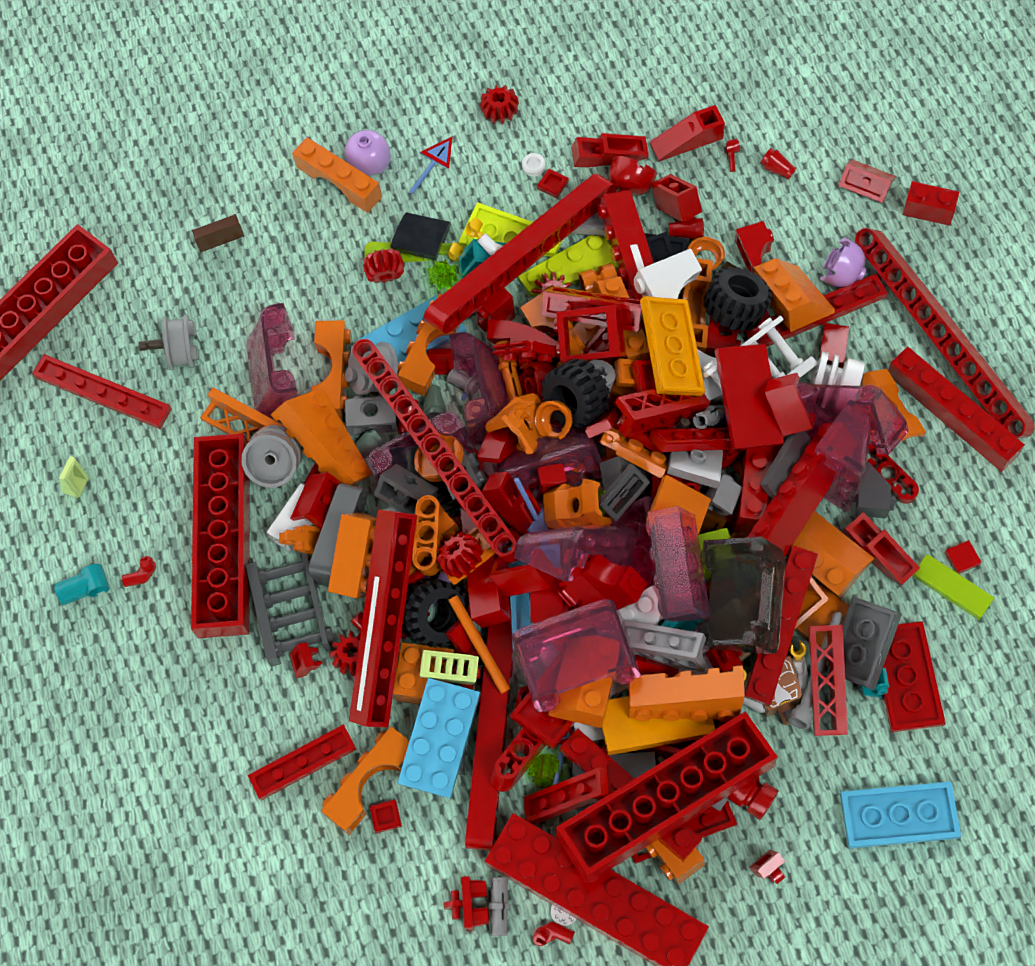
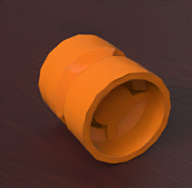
[579,263,618,293]

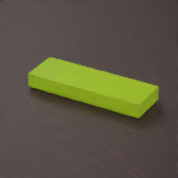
[912,554,995,620]

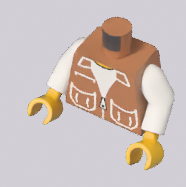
[728,640,808,725]

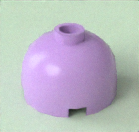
[345,130,391,177]
[820,237,866,288]

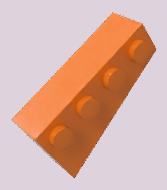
[271,388,372,486]
[628,666,745,722]

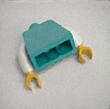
[448,218,506,279]

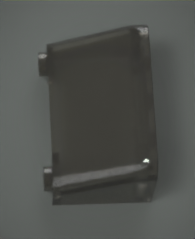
[693,537,785,654]

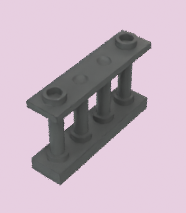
[246,553,335,667]

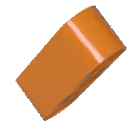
[412,495,444,576]

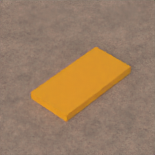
[640,296,706,396]
[602,696,715,755]

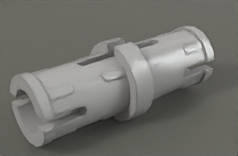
[693,402,726,429]
[488,877,510,936]

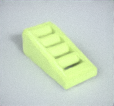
[59,456,89,498]
[419,650,479,685]

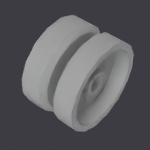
[242,425,303,488]

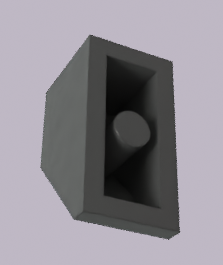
[855,459,895,519]

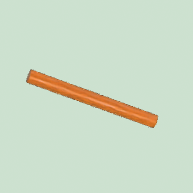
[448,595,510,694]

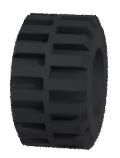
[703,267,772,331]
[541,358,610,430]
[402,578,470,648]

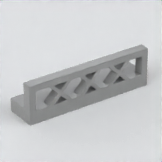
[597,617,707,672]

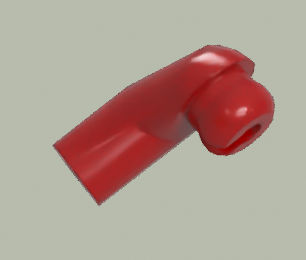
[122,556,156,587]
[532,921,575,947]

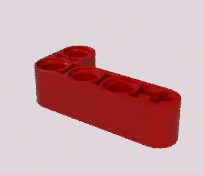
[491,685,546,792]

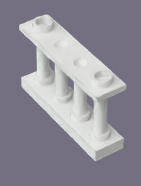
[702,316,818,390]

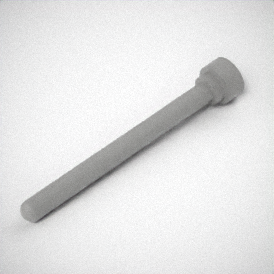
[788,612,843,729]

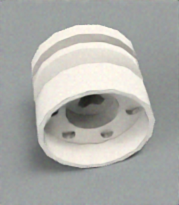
[808,352,865,413]

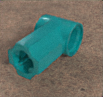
[54,564,110,606]

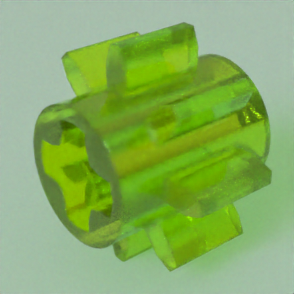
[427,259,457,290]
[528,754,563,788]

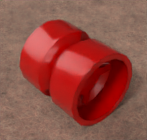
[727,777,779,820]

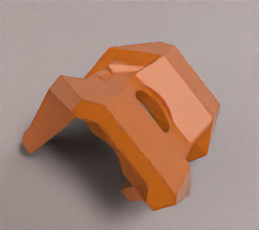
[854,369,926,441]
[485,393,552,454]
[543,478,612,534]

